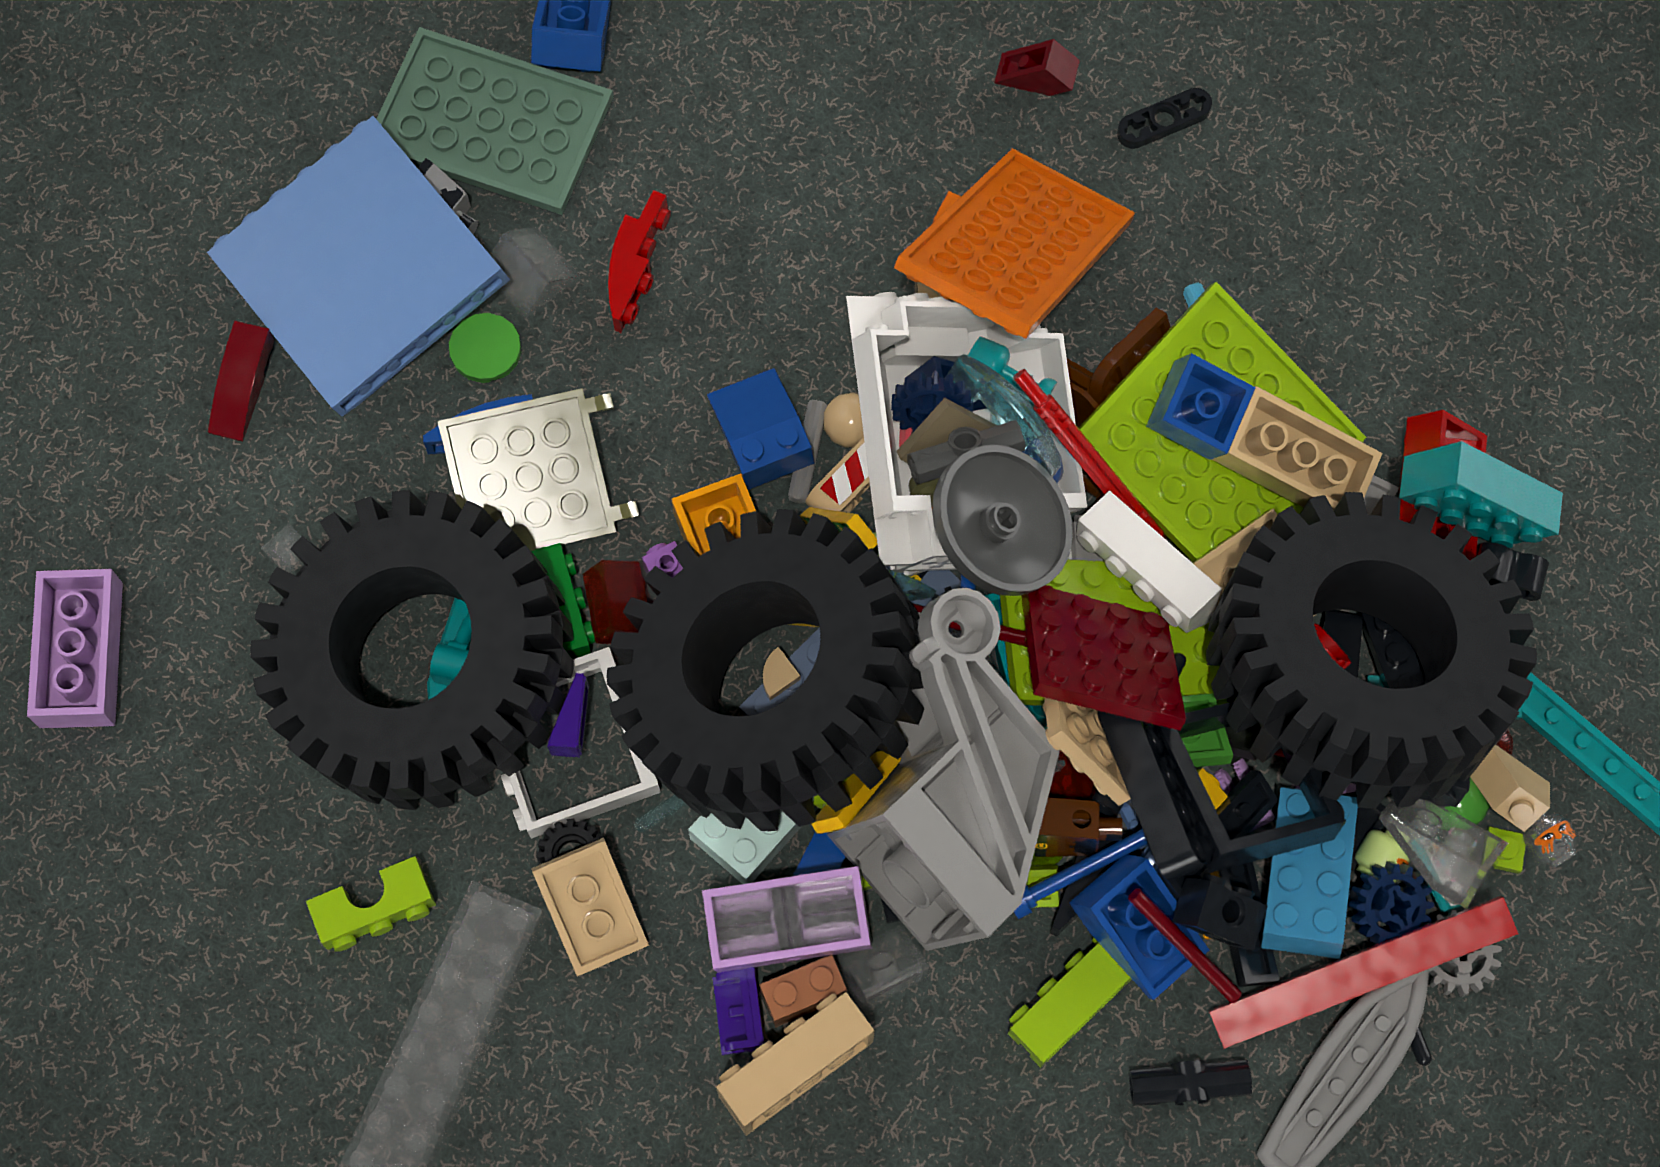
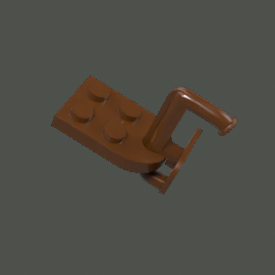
[1067,308,1171,428]

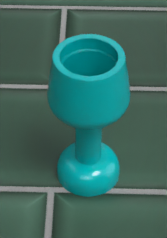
[961,336,1057,412]

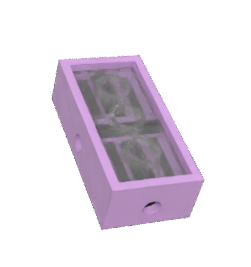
[702,866,873,973]

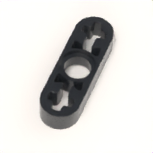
[1117,88,1212,149]

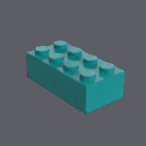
[1399,441,1563,548]

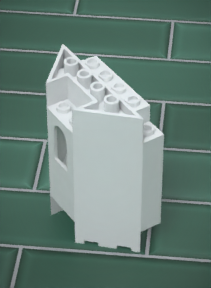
[846,292,1087,578]

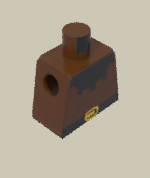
[1035,798,1122,857]

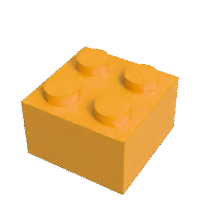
[671,473,756,556]

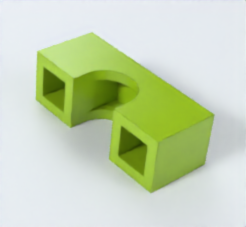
[306,856,436,952]

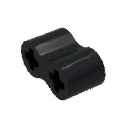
[1478,542,1549,601]

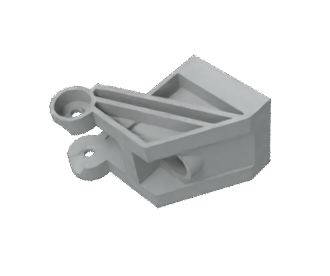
[827,588,1060,951]

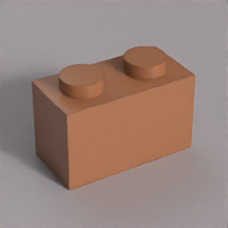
[759,955,847,1028]

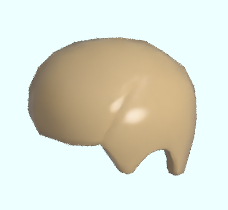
[823,393,864,448]

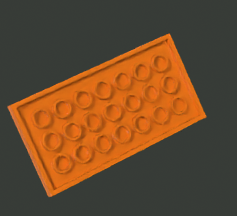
[894,148,1135,339]

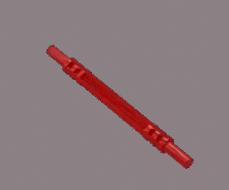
[1013,369,1165,539]

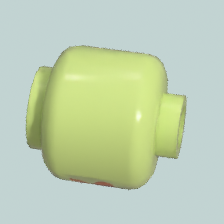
[1355,827,1412,883]

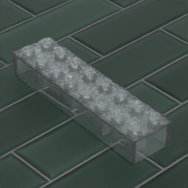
[339,880,547,1167]

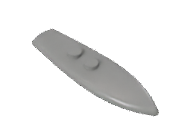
[1257,969,1429,1167]

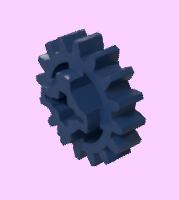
[891,371,973,434]
[1349,861,1434,944]

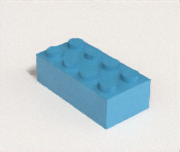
[1261,787,1358,959]

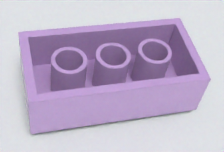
[27,569,123,728]

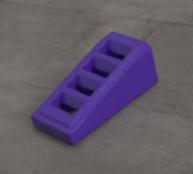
[547,673,589,758]

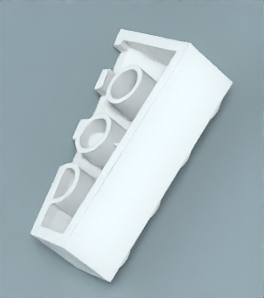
[1076,490,1221,633]

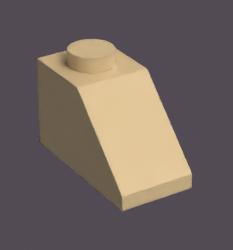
[1470,745,1550,832]

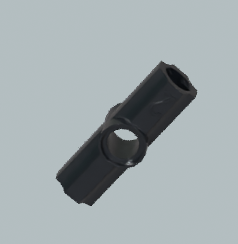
[1129,1060,1252,1106]

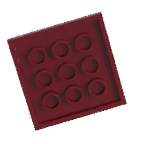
[1021,585,1186,731]

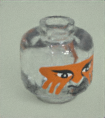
[1522,812,1580,869]

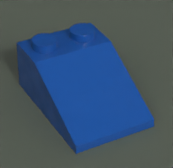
[531,0,611,72]
[707,368,815,490]
[1069,854,1209,1000]

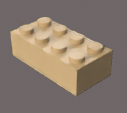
[1212,386,1382,511]
[716,992,875,1136]

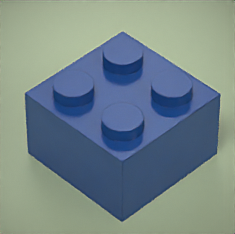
[1146,353,1256,460]

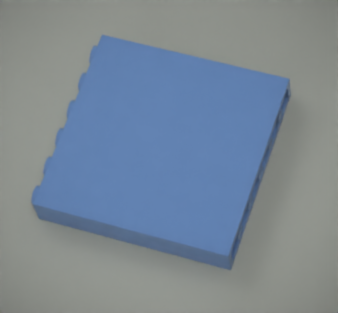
[207,116,510,416]

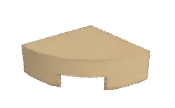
[763,647,801,701]

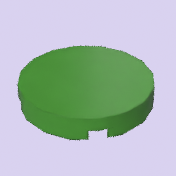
[449,313,521,383]

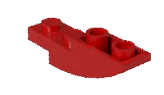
[608,190,671,333]

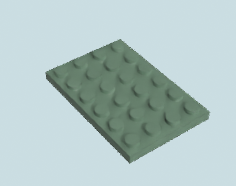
[377,27,614,215]

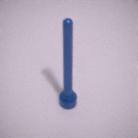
[1014,829,1148,919]

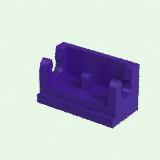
[713,967,764,1056]

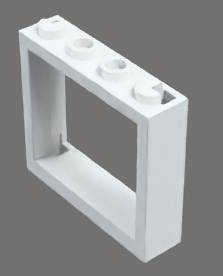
[501,647,661,838]

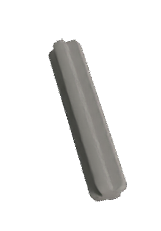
[788,400,827,503]

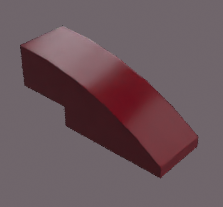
[208,320,275,442]

